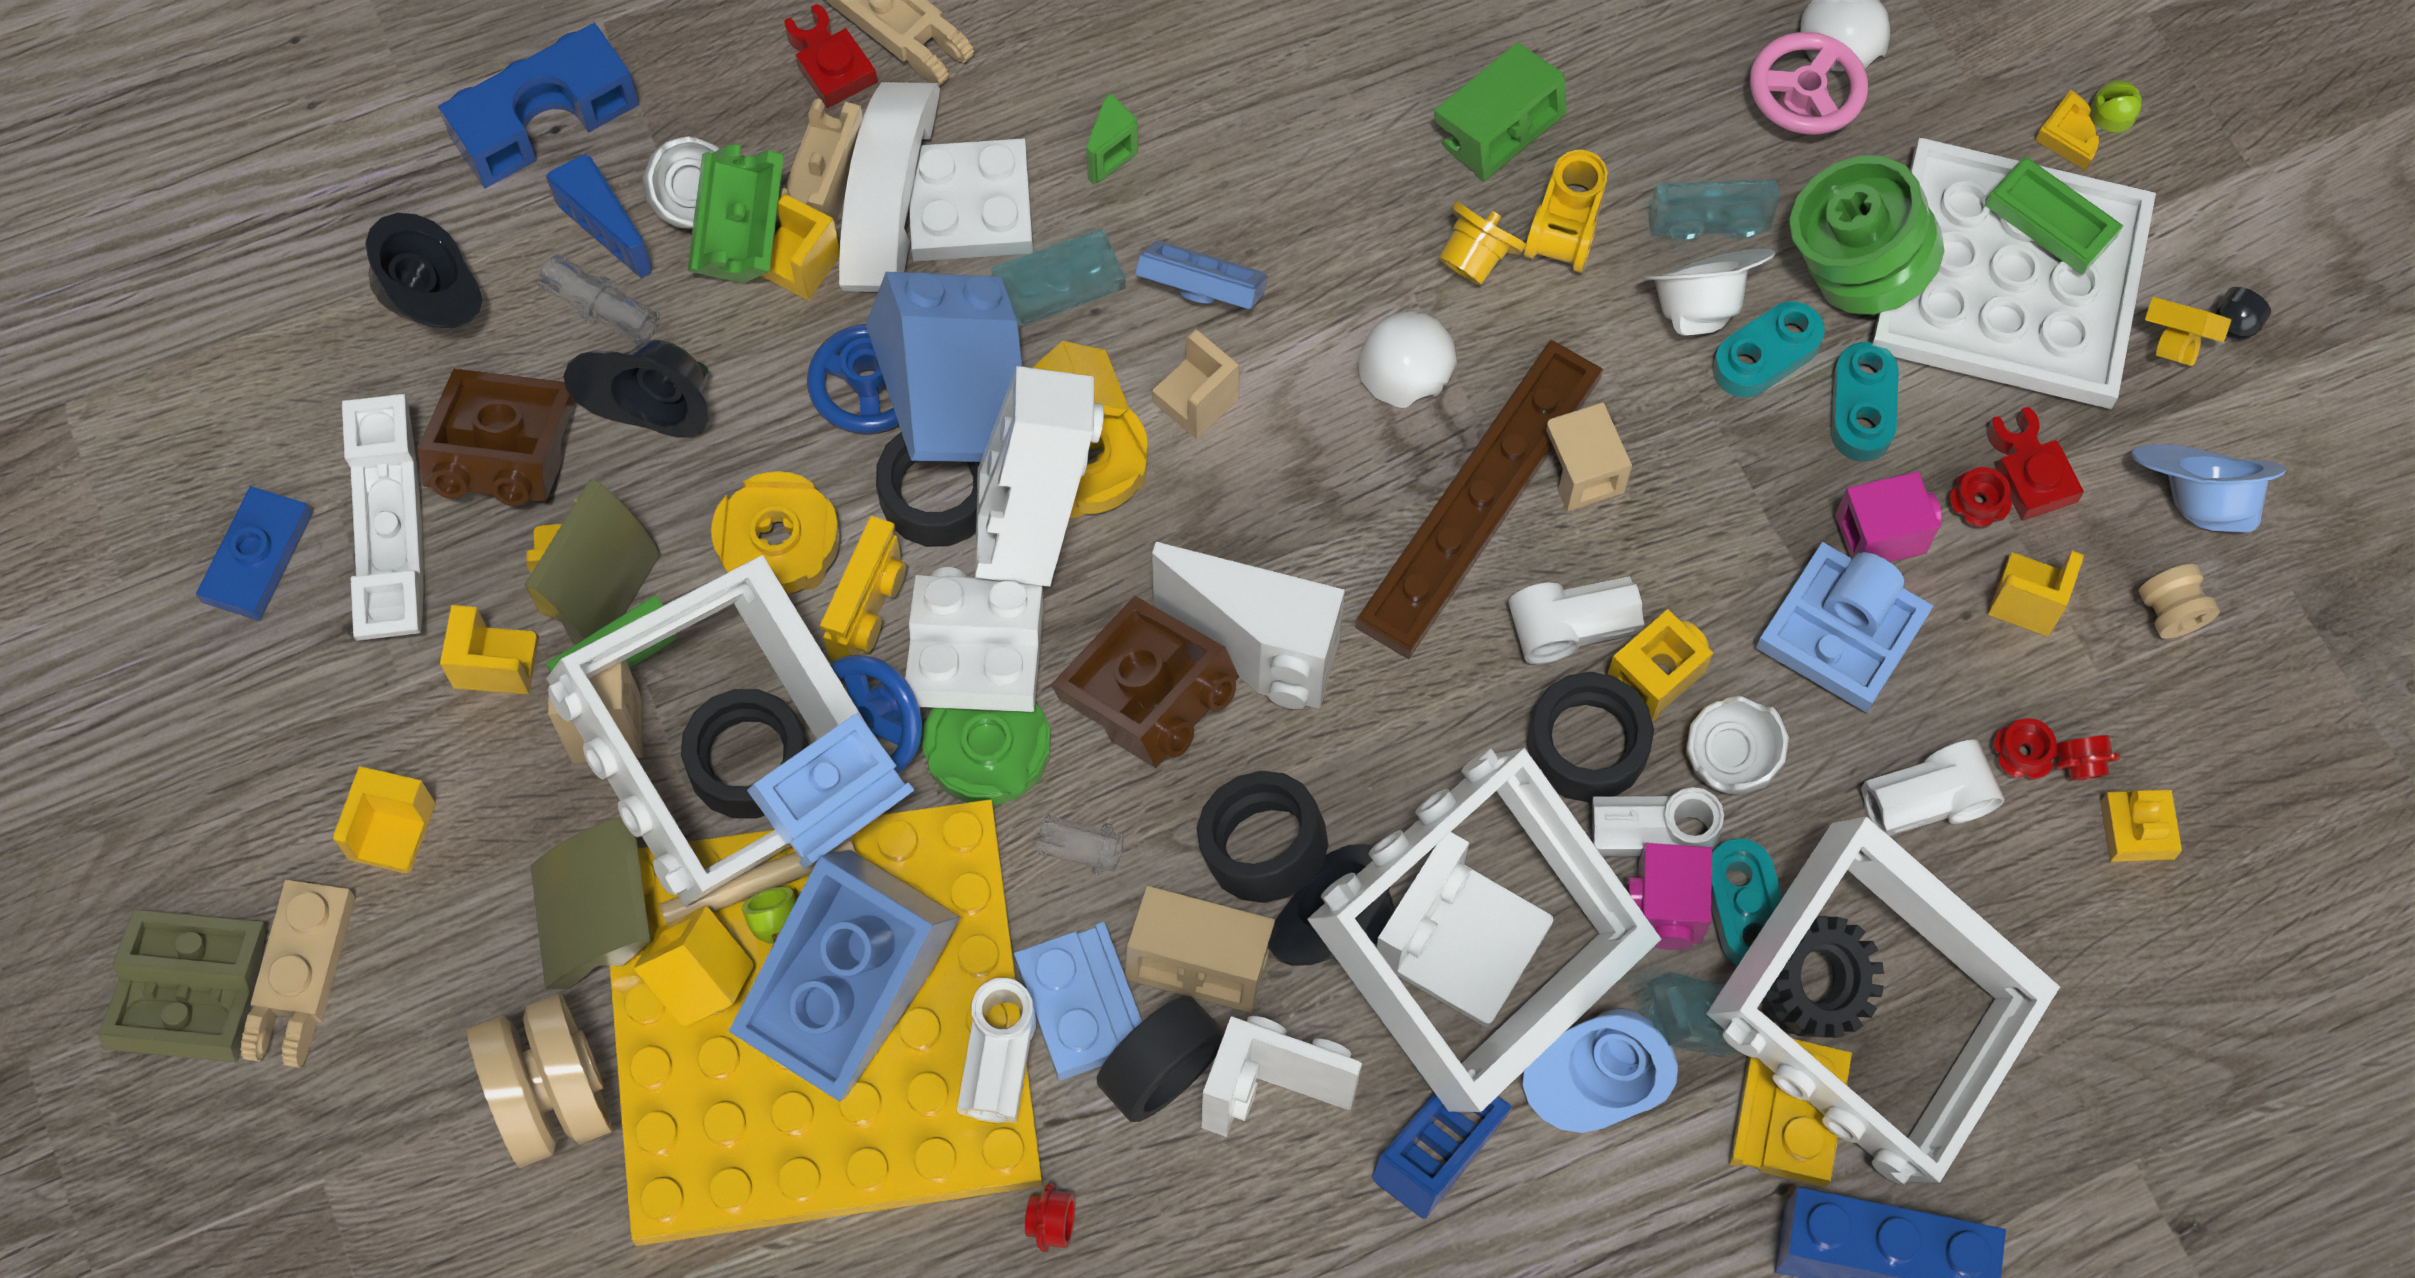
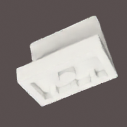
[1376,832,1553,1027]
[1201,1016,1362,1137]

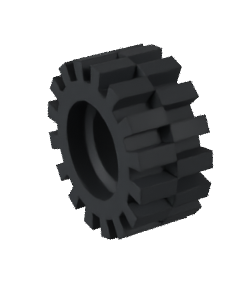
[1761,916,1884,1038]

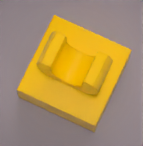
[2145,297,2232,366]
[2100,789,2182,862]

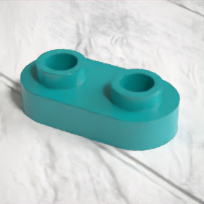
[1713,301,1825,398]
[1831,342,1899,462]
[1711,838,1782,966]

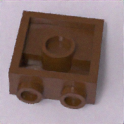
[417,368,576,506]
[1051,596,1239,768]

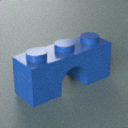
[438,22,639,189]
[1775,1187,2006,1278]

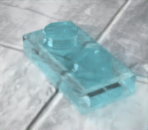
[1649,179,1780,239]
[991,228,1126,327]
[1647,972,1738,1058]

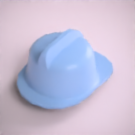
[2131,444,2286,533]
[1523,1009,1678,1133]

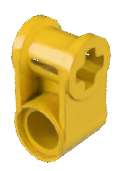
[1524,150,1608,273]

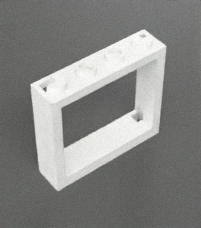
[546,555,867,907]
[1307,748,1661,1112]
[1706,816,2060,1185]

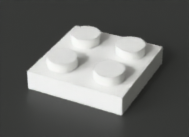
[909,138,1033,262]

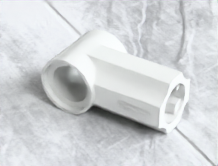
[1508,576,1645,665]
[1861,740,2005,836]
[1592,787,1724,857]
[957,978,1036,1123]

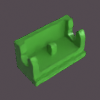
[1434,42,1567,182]
[687,144,784,284]

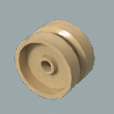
[466,992,612,1168]

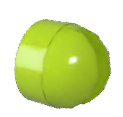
[2090,80,2142,133]
[742,887,796,944]

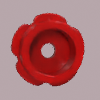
[1950,467,2012,527]
[1993,718,2058,780]
[2055,735,2120,781]
[1025,1183,1075,1252]

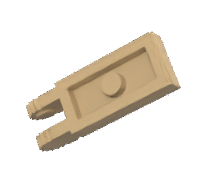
[825,0,974,86]
[240,880,355,1068]

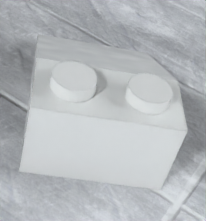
[1152,542,1345,709]

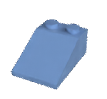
[866,272,1022,462]
[729,850,960,1101]

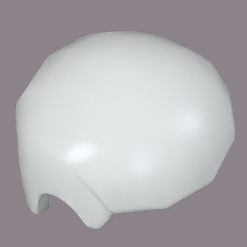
[1800,0,1890,71]
[642,136,719,229]
[1357,311,1457,408]
[1686,696,1789,795]

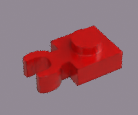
[784,3,878,109]
[1987,406,2084,521]

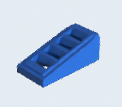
[546,153,652,278]
[1372,1094,1512,1219]

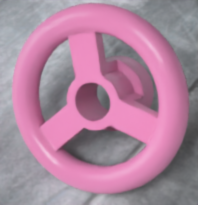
[1750,32,1868,135]

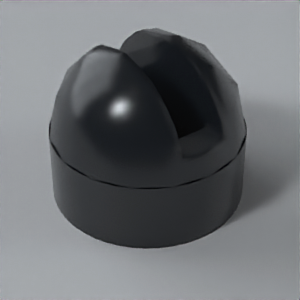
[2215,287,2271,341]

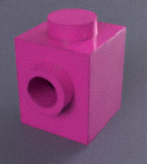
[1835,471,1942,562]
[1626,843,1712,950]

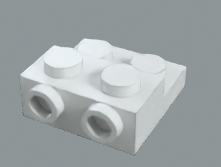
[905,567,1044,712]

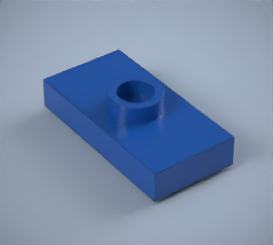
[196,486,313,621]

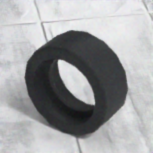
[876,432,980,546]
[1527,672,1654,803]
[681,689,807,819]
[1197,771,1329,903]
[1096,996,1225,1122]

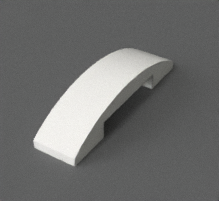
[839,82,941,292]
[342,394,424,641]

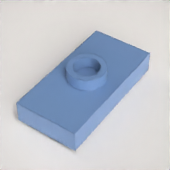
[1135,240,1268,310]

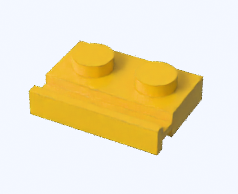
[820,516,906,663]
[1729,1039,1852,1188]

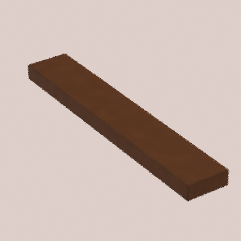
[1355,339,1603,660]

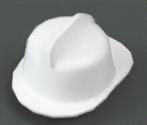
[1642,248,1775,336]

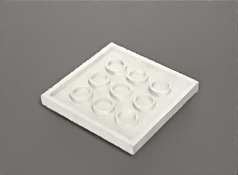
[1872,137,2156,409]

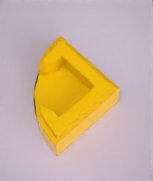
[2035,90,2099,171]

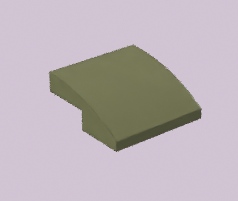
[524,479,660,645]
[530,816,650,989]
[98,909,266,1062]

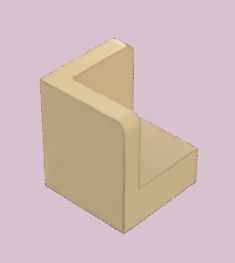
[1152,329,1239,439]
[1546,402,1632,511]

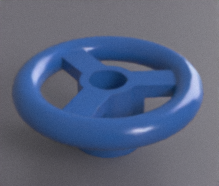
[807,324,899,434]
[830,655,922,774]

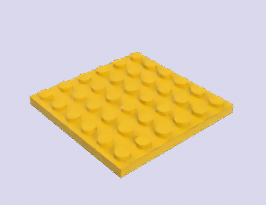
[610,799,1043,1246]

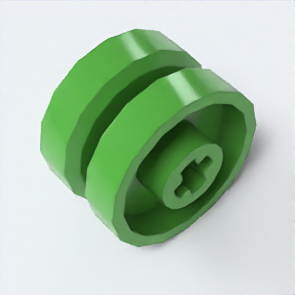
[1789,155,1945,315]

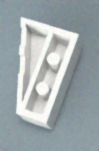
[975,366,1104,587]

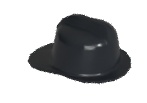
[365,212,483,328]
[563,339,709,438]
[1268,844,1394,966]

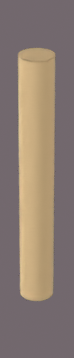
[659,837,856,924]

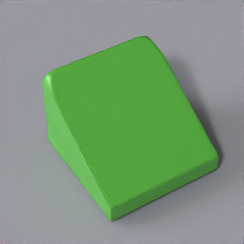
[1086,93,1138,185]

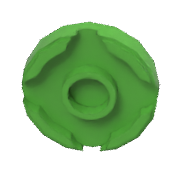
[922,700,1051,806]

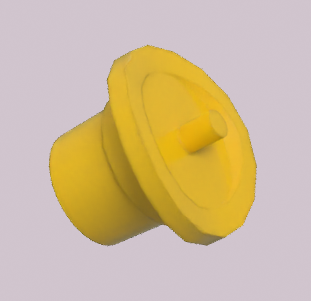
[1438,200,1526,285]

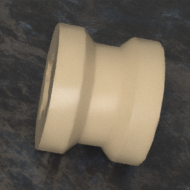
[2138,564,2220,639]

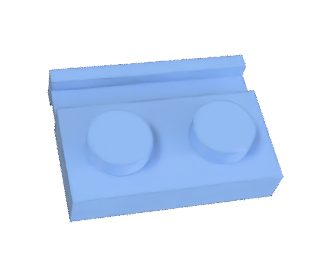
[747,712,914,870]
[1014,921,1142,1081]

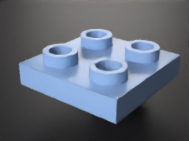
[1756,542,1934,713]

